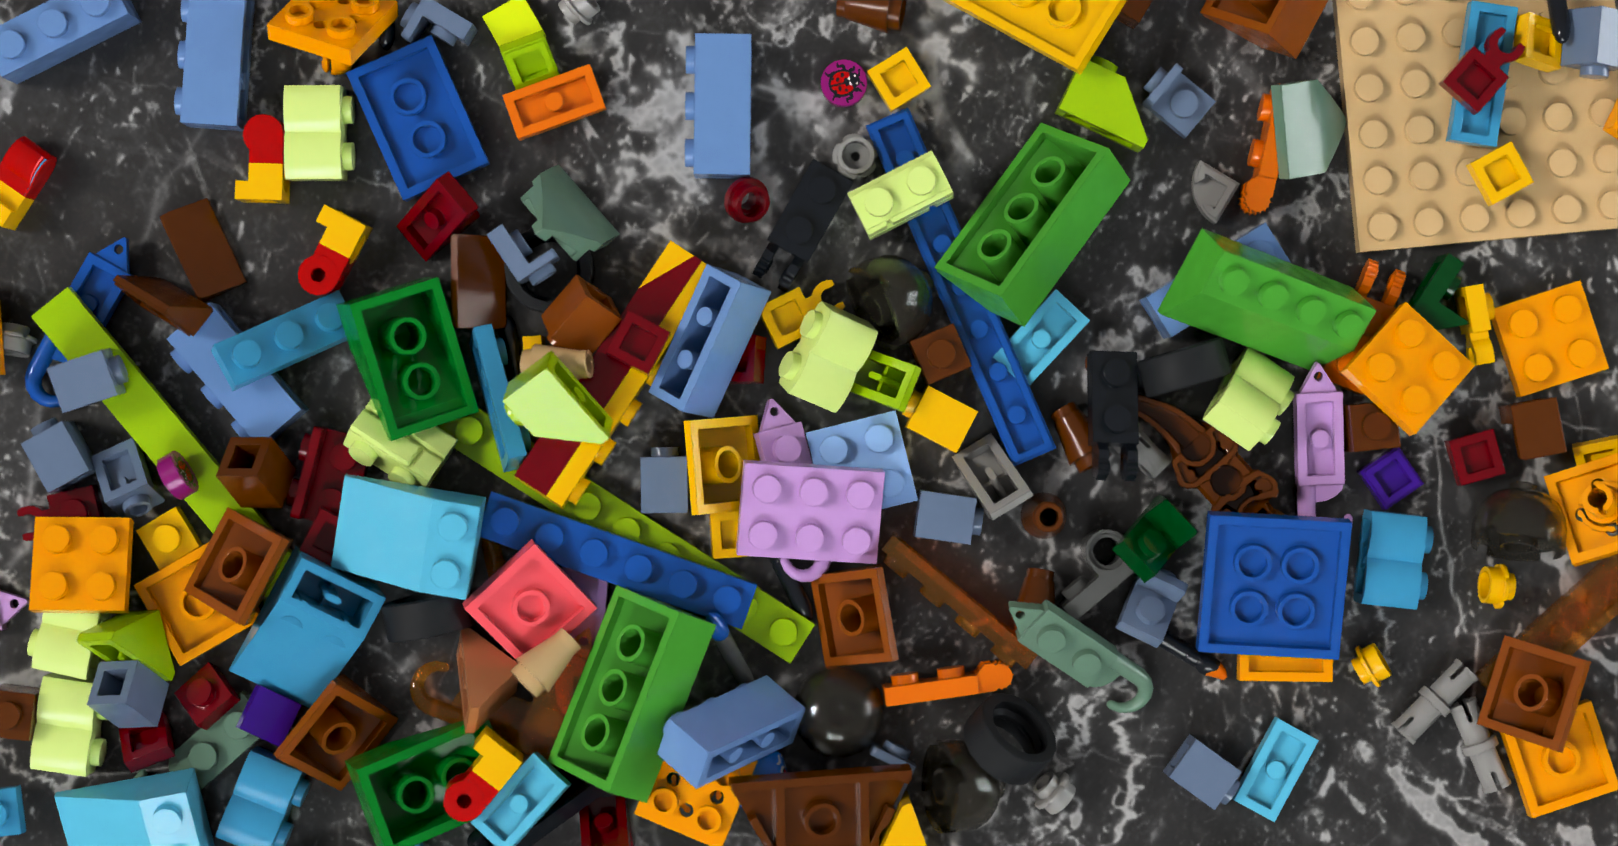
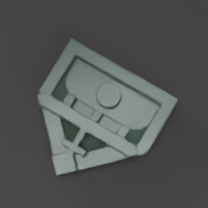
[1271,79,1346,179]
[521,165,620,261]

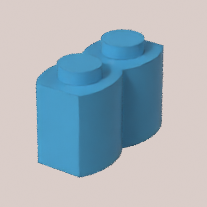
[1354,509,1434,610]
[215,746,311,846]

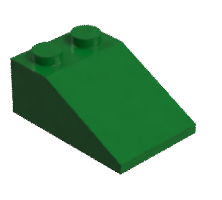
[336,277,479,441]
[345,719,493,846]

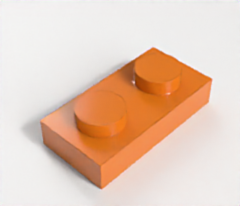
[502,64,607,141]

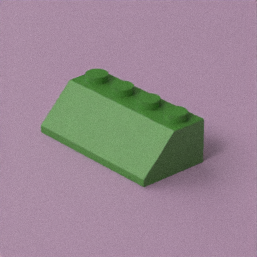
[934,123,1131,327]
[1157,228,1377,370]
[547,585,716,803]

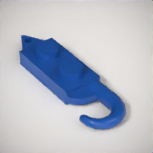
[24,237,134,408]

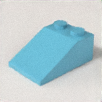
[331,474,486,600]
[54,768,215,846]

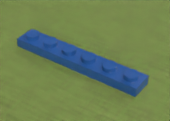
[480,491,758,630]

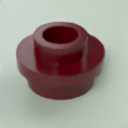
[724,177,770,223]

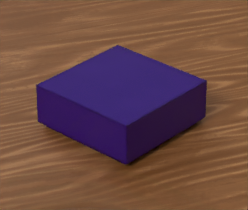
[1357,447,1424,510]
[236,684,301,747]

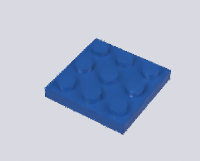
[1196,511,1352,660]

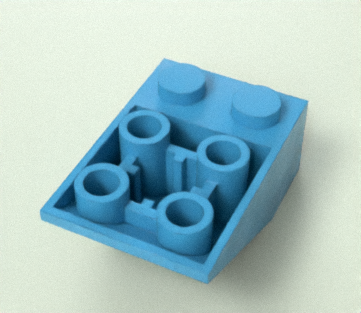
[229,546,386,708]

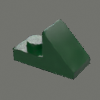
[1407,253,1469,330]
[1112,495,1198,583]

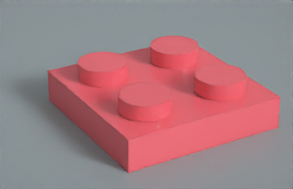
[462,539,597,660]

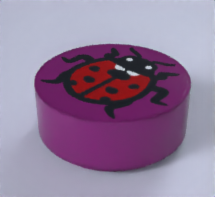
[821,59,867,108]
[157,451,199,500]

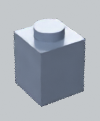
[1560,6,1618,79]
[46,348,129,413]
[21,417,96,493]
[640,447,690,513]
[913,489,984,545]
[87,660,169,728]
[1163,734,1242,810]

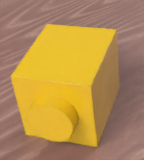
[902,385,978,453]

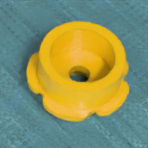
[1477,564,1516,609]
[1351,643,1392,687]

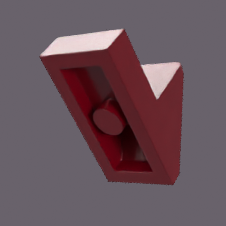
[396,171,480,261]
[579,794,634,846]

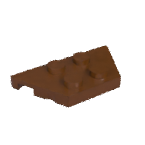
[729,763,912,846]

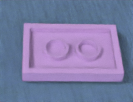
[736,460,885,564]

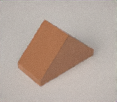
[456,628,519,733]

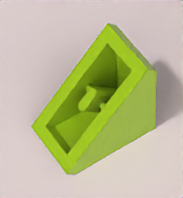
[850,350,922,413]
[76,610,175,681]

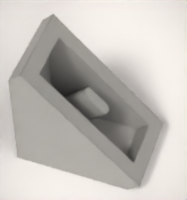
[952,433,1033,520]

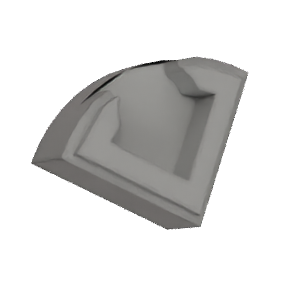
[1191,160,1240,224]

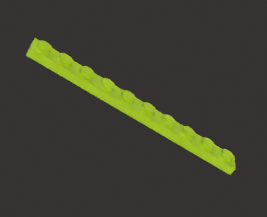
[438,407,815,664]

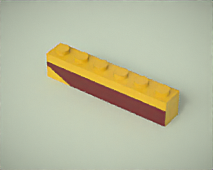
[514,240,706,509]

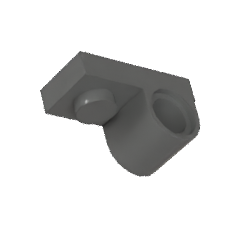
[1058,528,1134,620]

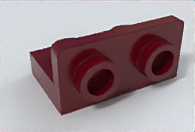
[286,426,369,521]

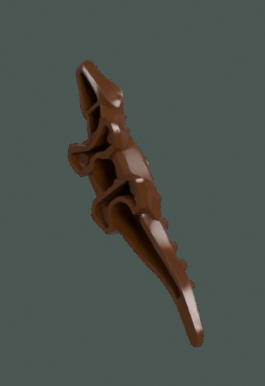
[1085,356,1285,515]

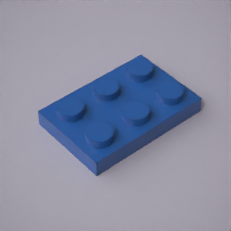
[346,35,490,202]

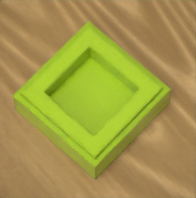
[499,30,560,90]

